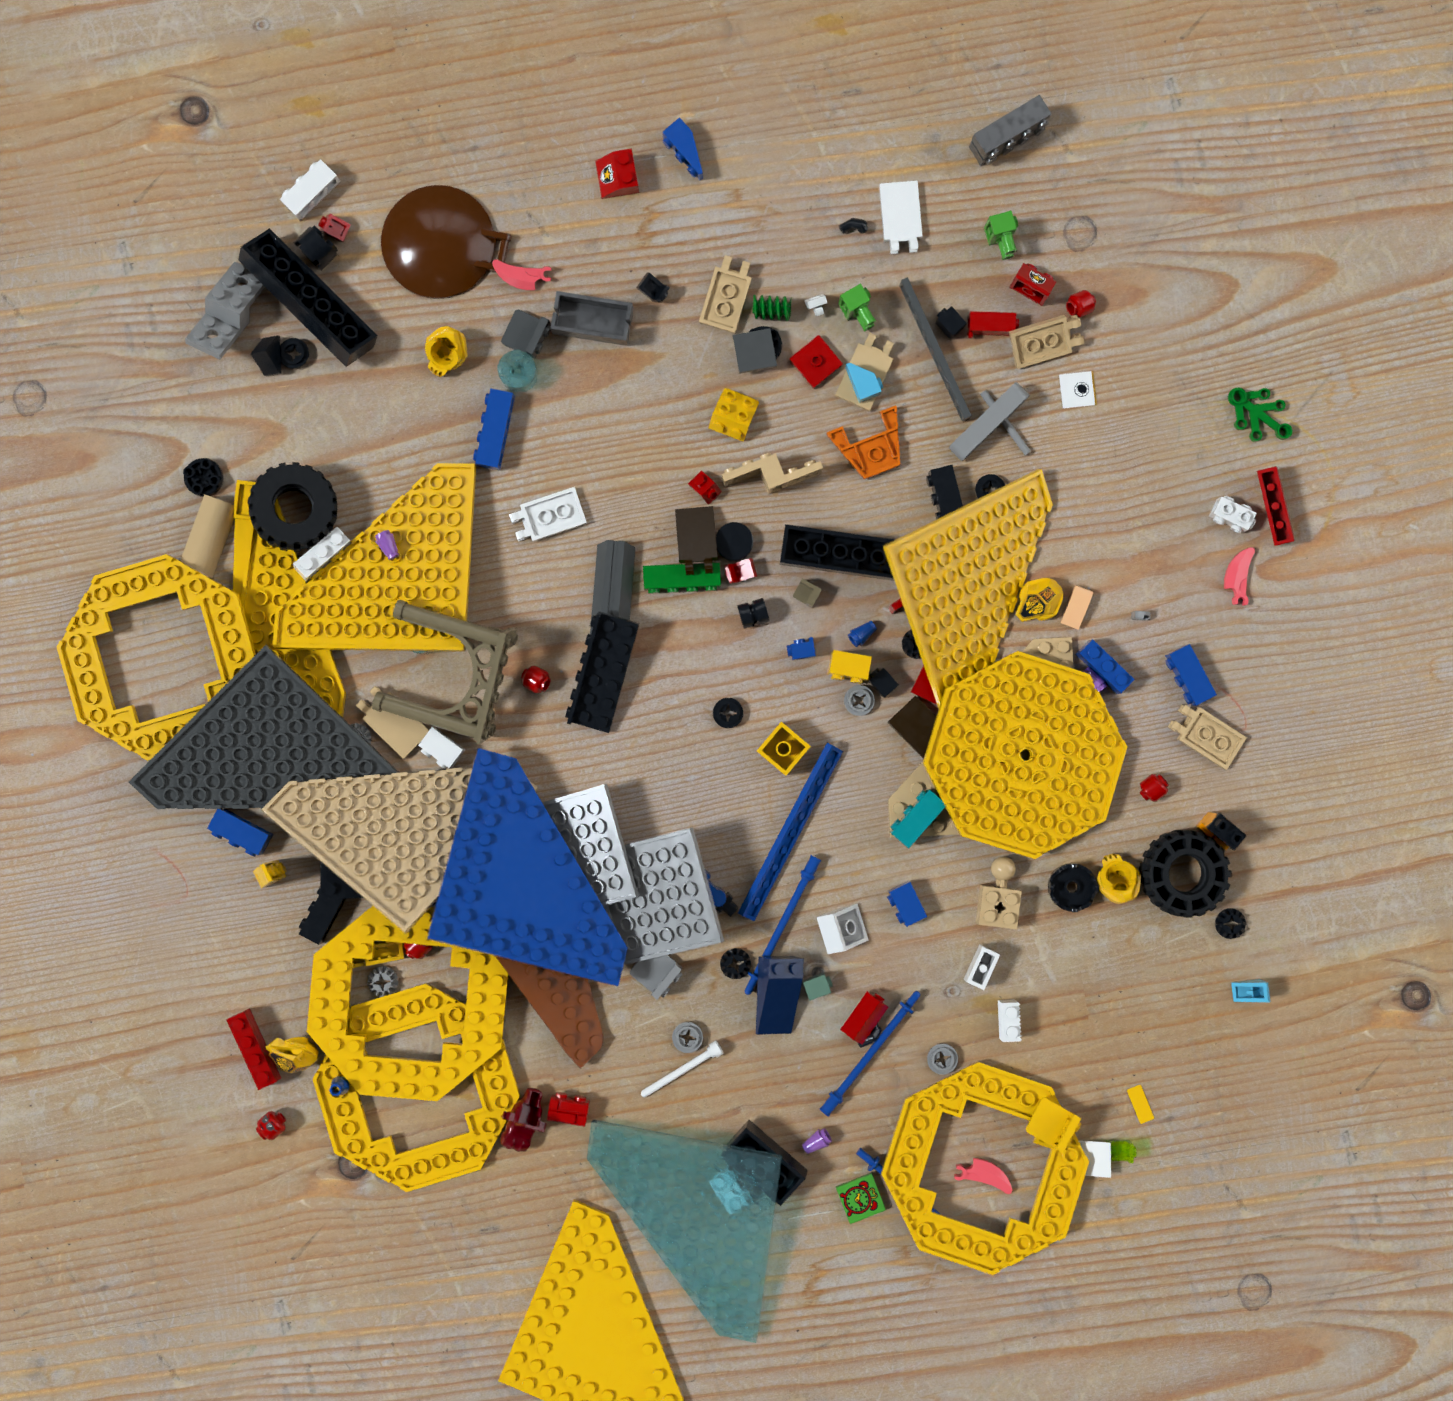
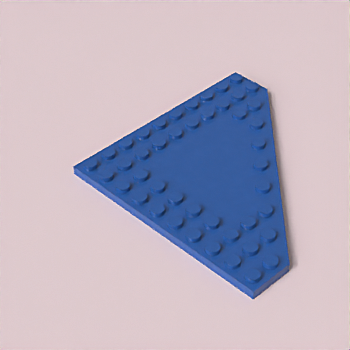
[427,748,628,986]

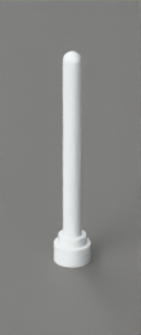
[641,1041,724,1097]

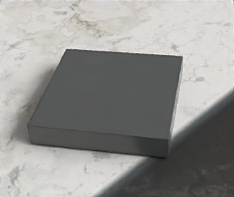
[733,328,777,374]

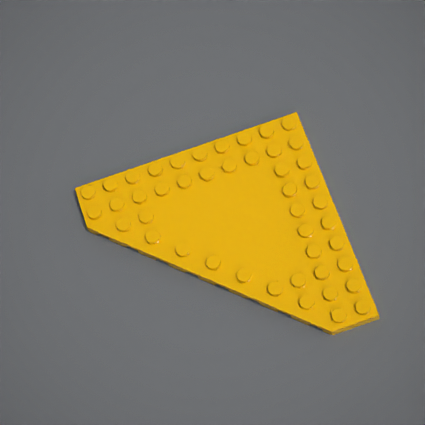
[272,463,476,652]
[883,469,1053,709]
[498,1199,684,1401]

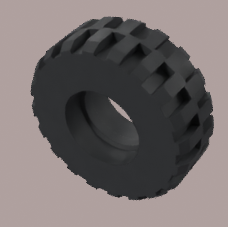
[248,462,337,552]
[1139,830,1232,918]

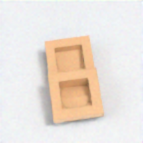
[1060,585,1093,630]

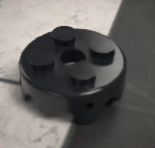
[1048,863,1099,912]

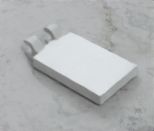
[879,181,922,254]
[509,487,587,542]

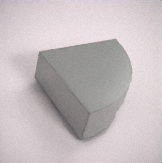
[1131,611,1151,621]

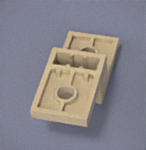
[722,453,823,495]

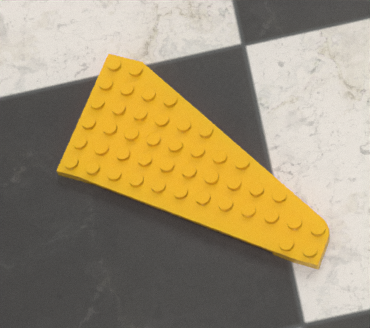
[233,480,346,718]

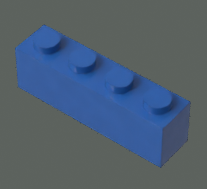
[473,388,515,471]

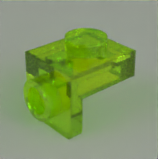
[1106,1140,1137,1163]

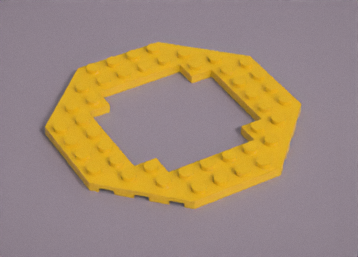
[57,554,256,761]
[307,906,509,1101]
[312,983,520,1192]
[881,1061,1089,1275]

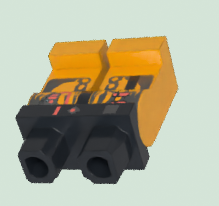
[1196,812,1247,851]

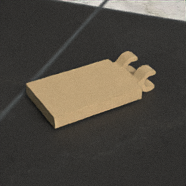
[699,255,752,334]
[1009,315,1084,369]
[835,333,894,412]
[356,686,429,759]
[1168,704,1247,770]

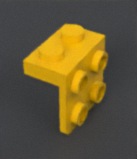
[708,388,759,442]
[1025,1098,1081,1153]

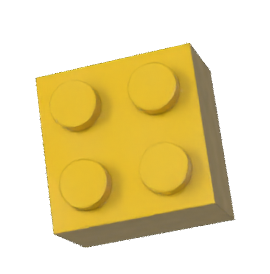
[827,650,872,684]
[756,722,811,776]

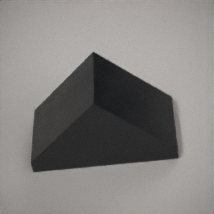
[251,335,282,376]

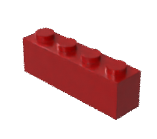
[1257,466,1295,546]
[226,1008,282,1090]

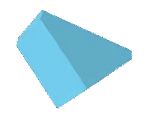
[1231,979,1270,1002]

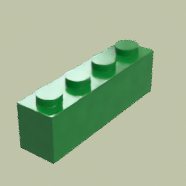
[643,563,721,594]

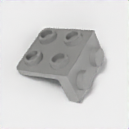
[630,955,682,1000]

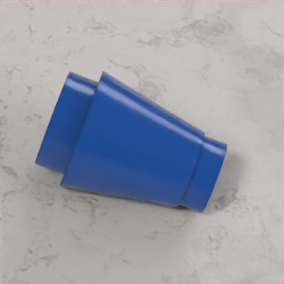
[848,621,877,647]
[329,1076,350,1096]

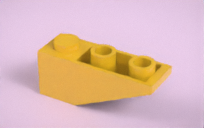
[253,860,287,888]

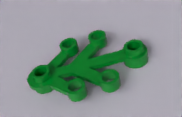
[1228,388,1293,442]

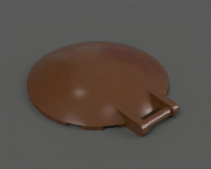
[381,185,512,299]

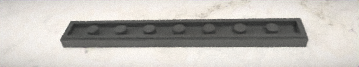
[899,277,972,422]

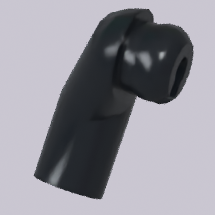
[839,218,868,234]
[857,1023,881,1048]

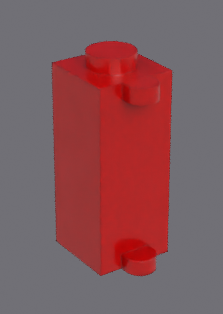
[967,311,1019,338]
[840,991,889,1045]

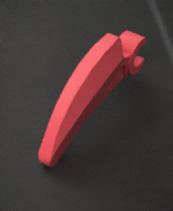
[492,259,551,290]
[1224,547,1255,606]
[954,1158,1012,1194]

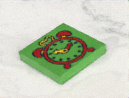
[836,1173,886,1224]

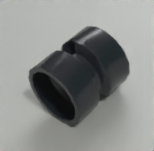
[737,598,770,629]

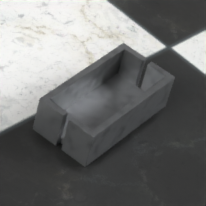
[969,95,1052,166]
[550,291,634,346]

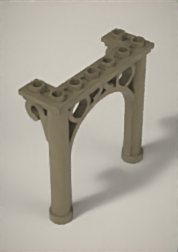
[372,599,518,745]

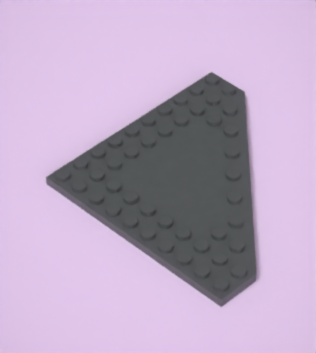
[129,645,400,809]

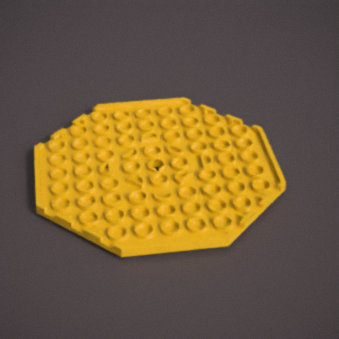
[923,651,1128,859]

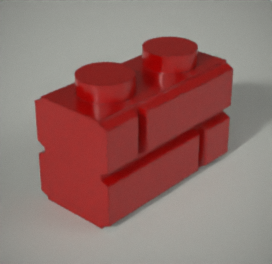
[547,1092,590,1127]

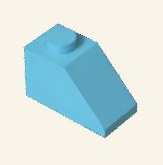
[845,363,883,403]

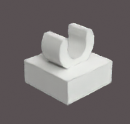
[804,294,827,316]

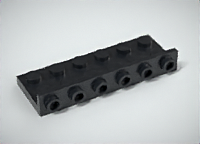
[565,611,640,733]

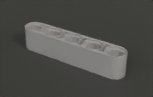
[949,382,1030,461]

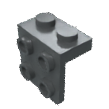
[501,310,551,359]

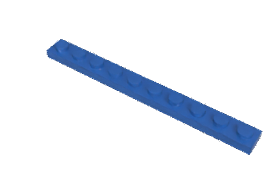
[738,743,843,921]

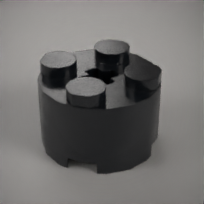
[293,225,338,271]

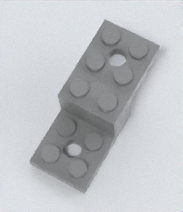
[185,262,265,360]

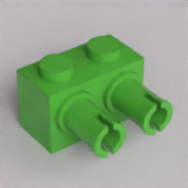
[984,210,1018,260]
[838,283,876,332]

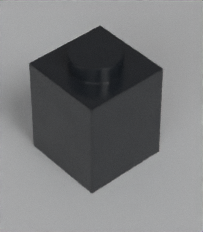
[935,306,967,340]
[868,668,899,698]

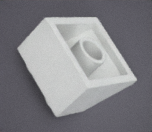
[817,904,868,954]

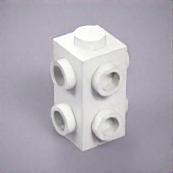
[1209,496,1256,533]

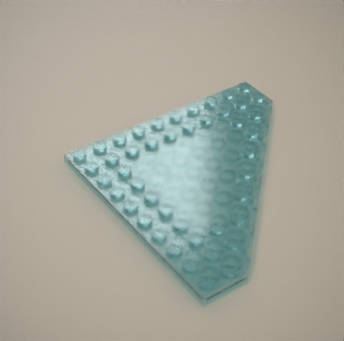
[587,1120,782,1343]

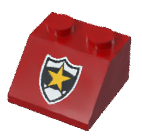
[595,148,639,199]
[1009,263,1056,306]

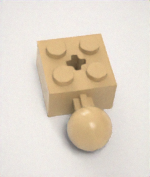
[975,856,1022,929]

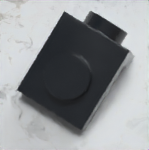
[636,272,670,303]

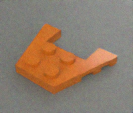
[826,405,900,480]

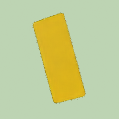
[1127,1085,1154,1124]

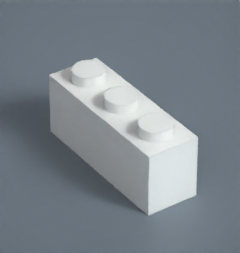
[280,159,341,221]
[293,527,351,582]

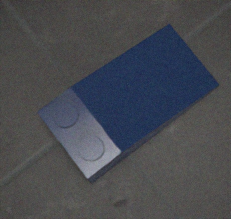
[756,956,804,1035]

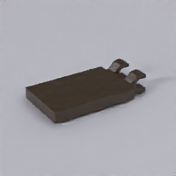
[675,506,718,575]
[888,696,936,759]

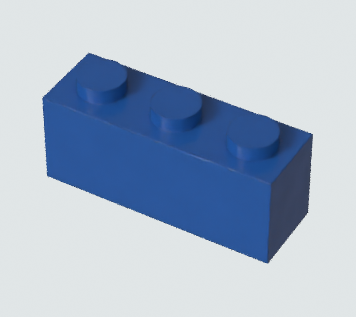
[1075,639,1135,694]
[1165,644,1217,706]
[207,808,274,857]

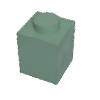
[802,972,833,1001]

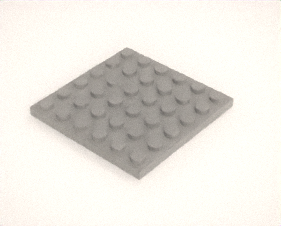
[603,827,724,965]

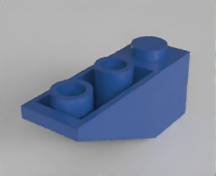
[662,117,703,181]

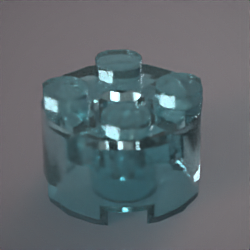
[497,350,538,392]

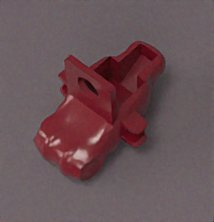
[500,1088,547,1152]

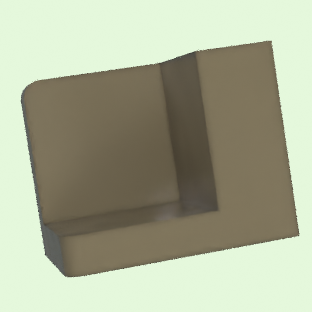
[793,579,822,608]

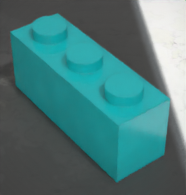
[890,789,945,848]

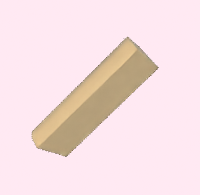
[180,494,234,578]

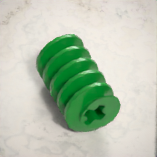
[752,295,792,321]

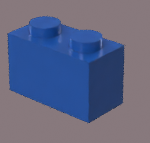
[887,881,927,927]

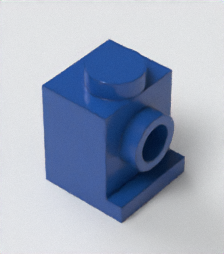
[786,637,816,660]

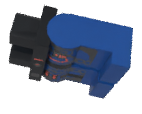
[705,869,738,917]

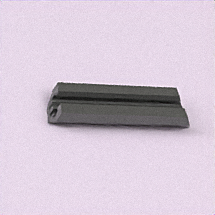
[590,540,636,634]

